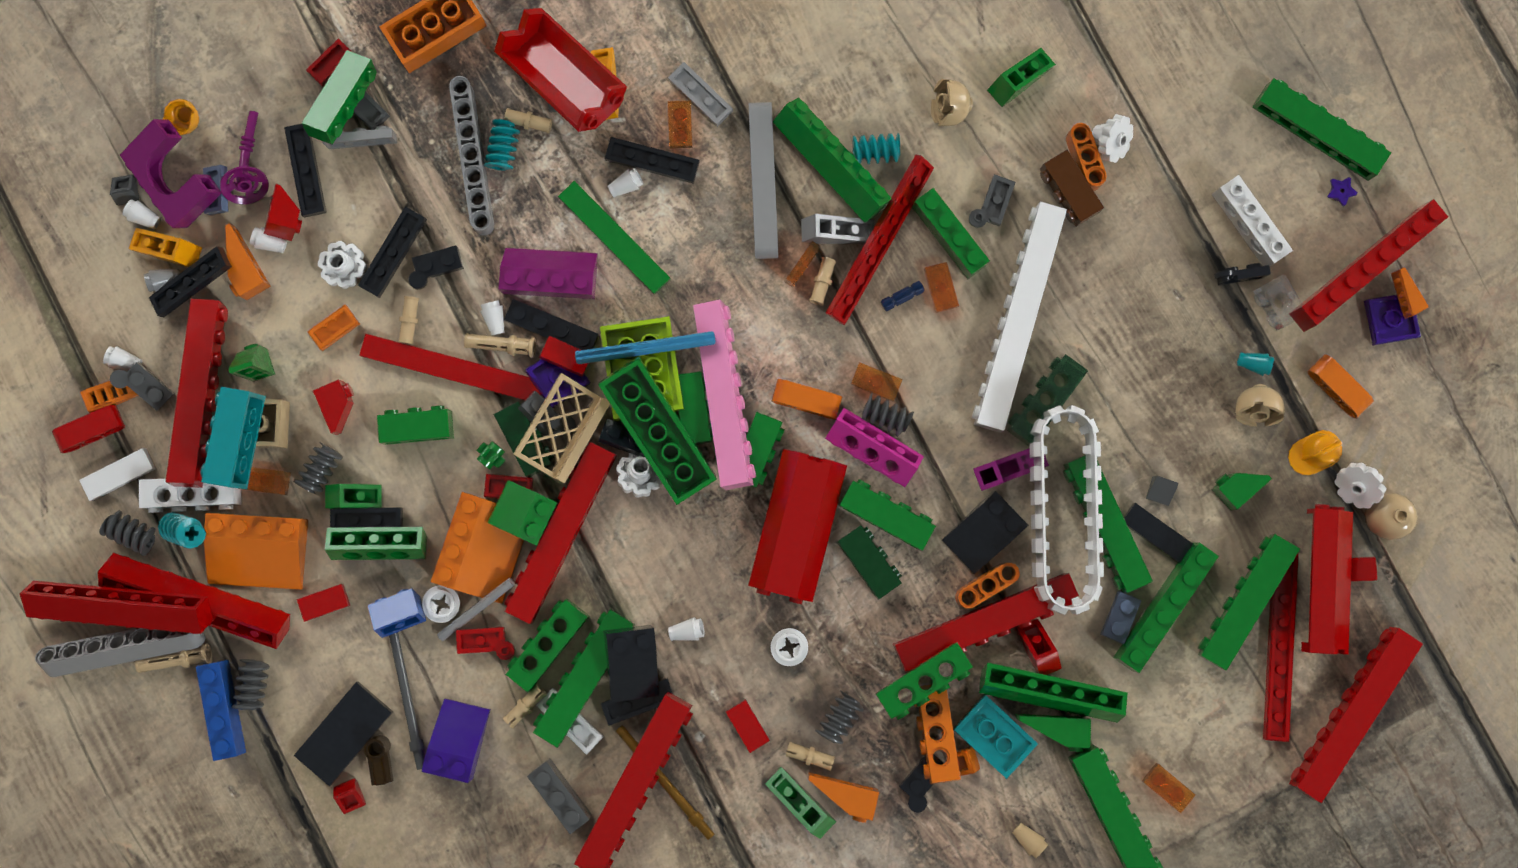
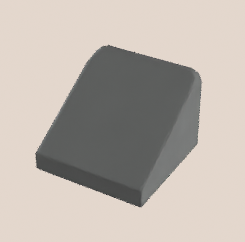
[110,174,139,206]
[1146,476,1179,506]

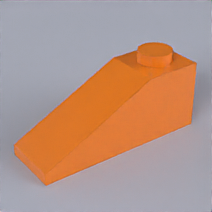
[225,223,271,300]
[808,772,879,823]

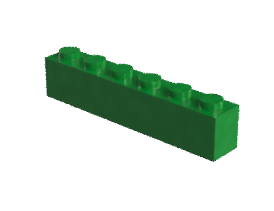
[1252,78,1392,181]
[773,97,892,223]
[1063,455,1153,593]
[1198,534,1300,671]
[1113,542,1219,673]
[533,609,635,748]
[978,662,1128,723]
[1068,745,1163,868]

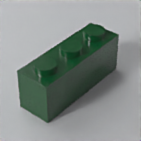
[493,401,554,478]
[837,525,902,600]

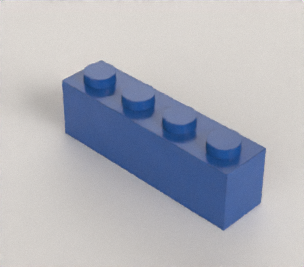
[196,660,246,761]

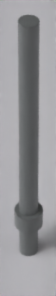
[389,632,425,770]

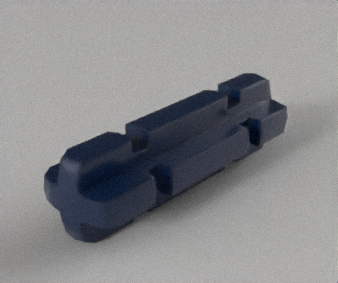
[881,281,925,311]

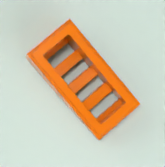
[1391,267,1429,319]
[80,381,139,413]

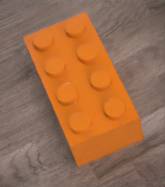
[379,0,487,73]

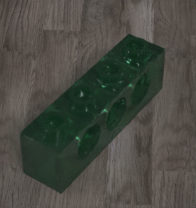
[1007,354,1088,447]

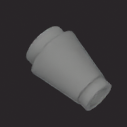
[144,268,180,292]

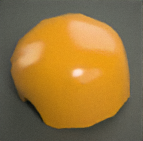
[163,99,199,136]

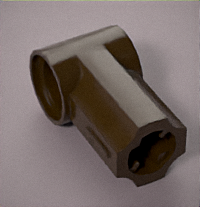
[364,735,394,786]

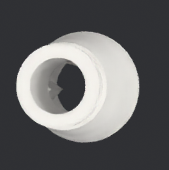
[608,168,643,198]
[122,199,161,229]
[250,227,287,253]
[480,300,505,336]
[103,346,142,371]
[668,617,705,641]

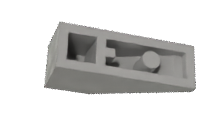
[801,214,875,244]

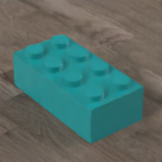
[200,386,266,489]

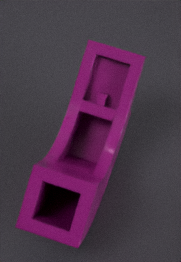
[973,448,1049,491]

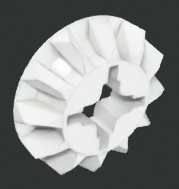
[422,585,461,623]
[771,628,808,666]

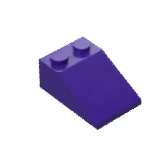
[421,698,491,783]

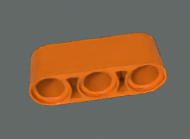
[1066,123,1107,191]
[1307,354,1374,419]
[771,379,842,420]
[955,563,1020,608]

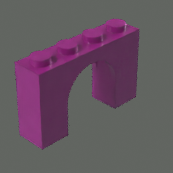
[120,119,222,228]

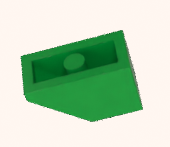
[1211,473,1272,510]
[325,484,382,509]

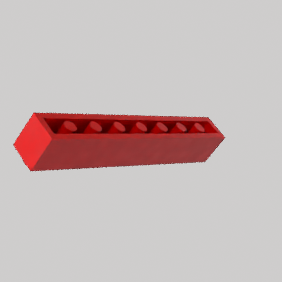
[1289,199,1449,332]
[165,299,228,488]
[504,442,617,624]
[98,553,290,649]
[893,573,1080,672]
[19,580,213,634]
[1289,627,1423,803]
[574,692,693,868]

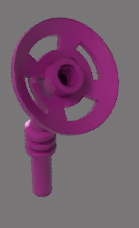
[220,111,269,205]

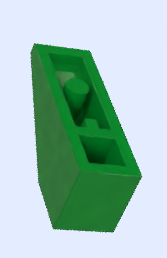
[987,48,1056,107]
[229,344,275,382]
[1015,714,1091,752]
[765,767,837,839]

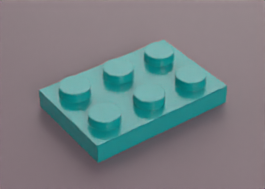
[953,694,1038,779]

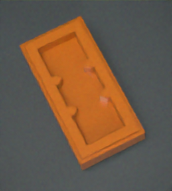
[307,304,360,351]

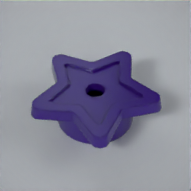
[1327,177,1358,206]

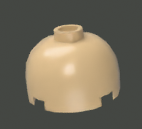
[931,79,973,126]
[1235,384,1285,427]
[1365,493,1418,540]

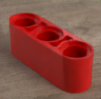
[52,405,125,453]

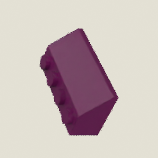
[499,248,598,299]

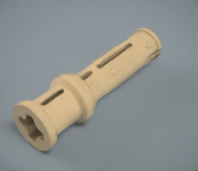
[464,333,537,358]
[135,643,213,673]

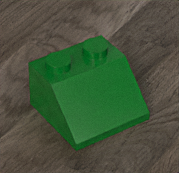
[487,480,557,546]

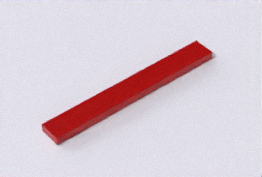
[826,154,934,325]
[359,333,542,400]
[1263,553,1299,742]

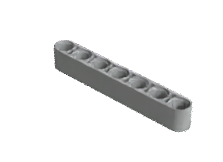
[449,76,494,235]
[748,102,778,259]
[35,628,205,677]

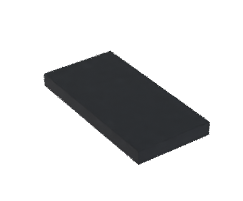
[294,682,393,786]

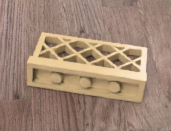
[513,373,610,484]

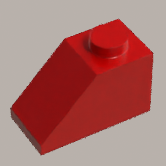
[264,184,302,241]
[313,379,354,435]
[1017,619,1062,675]

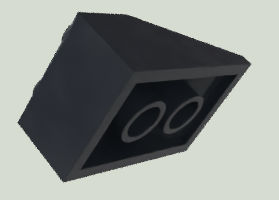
[942,491,1029,574]
[603,625,658,702]

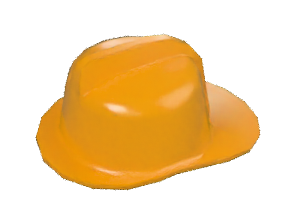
[1288,430,1342,475]

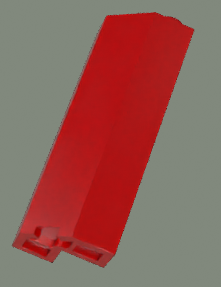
[494,8,627,132]
[748,449,847,605]
[1301,504,1353,654]

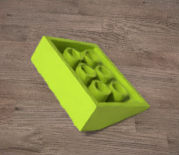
[600,316,684,422]

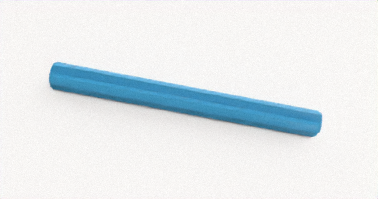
[575,331,716,364]

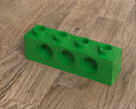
[325,527,427,560]
[505,599,590,692]
[875,642,973,720]

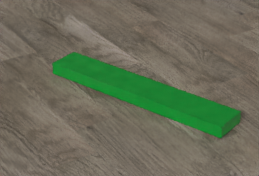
[558,181,671,295]

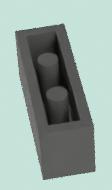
[527,758,592,834]

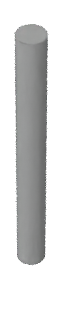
[437,578,515,641]

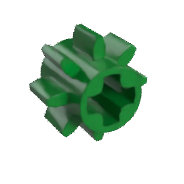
[476,441,505,469]

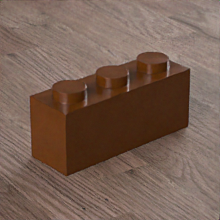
[1040,150,1104,227]

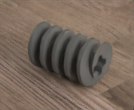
[862,392,914,437]
[293,442,343,494]
[99,510,156,556]
[232,659,270,710]
[815,690,864,744]

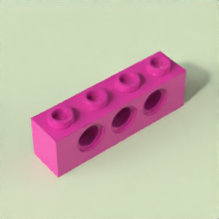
[825,408,924,487]

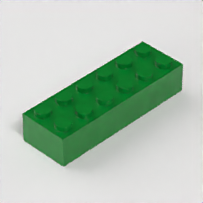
[598,357,717,505]

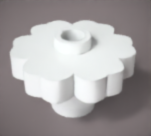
[1092,114,1133,163]
[318,241,367,289]
[616,453,661,498]
[1335,463,1386,508]

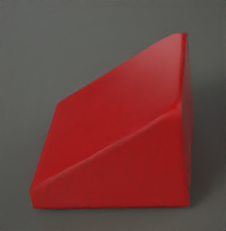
[1351,557,1377,581]
[333,778,366,814]

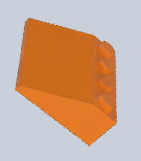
[431,492,524,604]
[204,513,308,590]

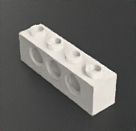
[1212,175,1293,266]
[139,479,242,513]

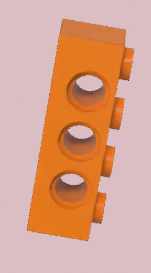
[914,685,961,784]

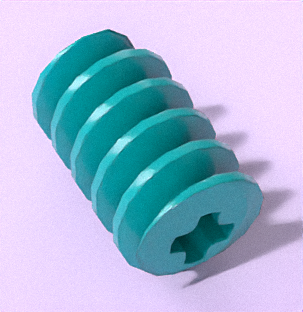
[484,119,520,171]
[852,133,900,164]
[158,512,206,549]

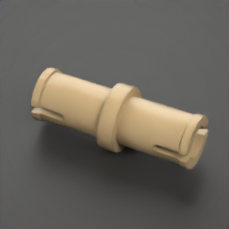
[504,108,553,134]
[809,257,836,306]
[398,296,419,344]
[503,684,547,728]
[785,742,835,771]

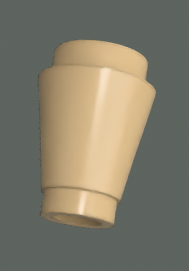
[1012,823,1048,859]

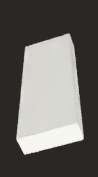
[79,448,156,501]
[536,688,604,755]

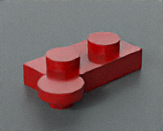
[456,627,515,660]

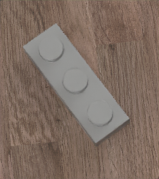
[668,62,733,127]
[323,126,397,149]

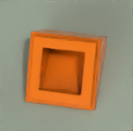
[956,747,980,776]

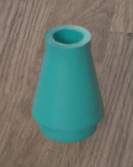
[1237,352,1274,376]

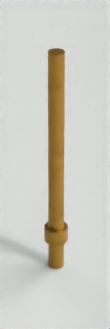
[616,725,715,840]

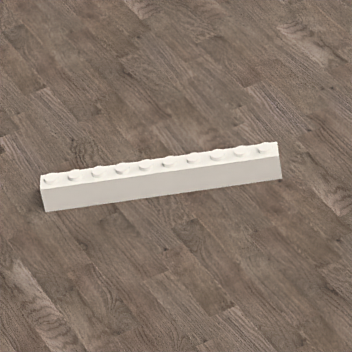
[972,201,1067,433]

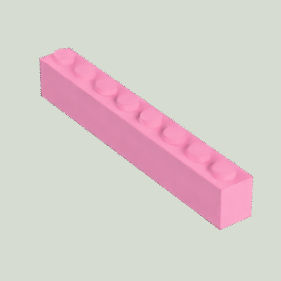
[693,300,756,490]

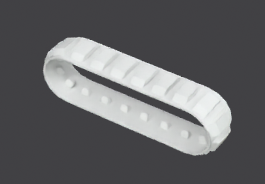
[1030,405,1104,615]

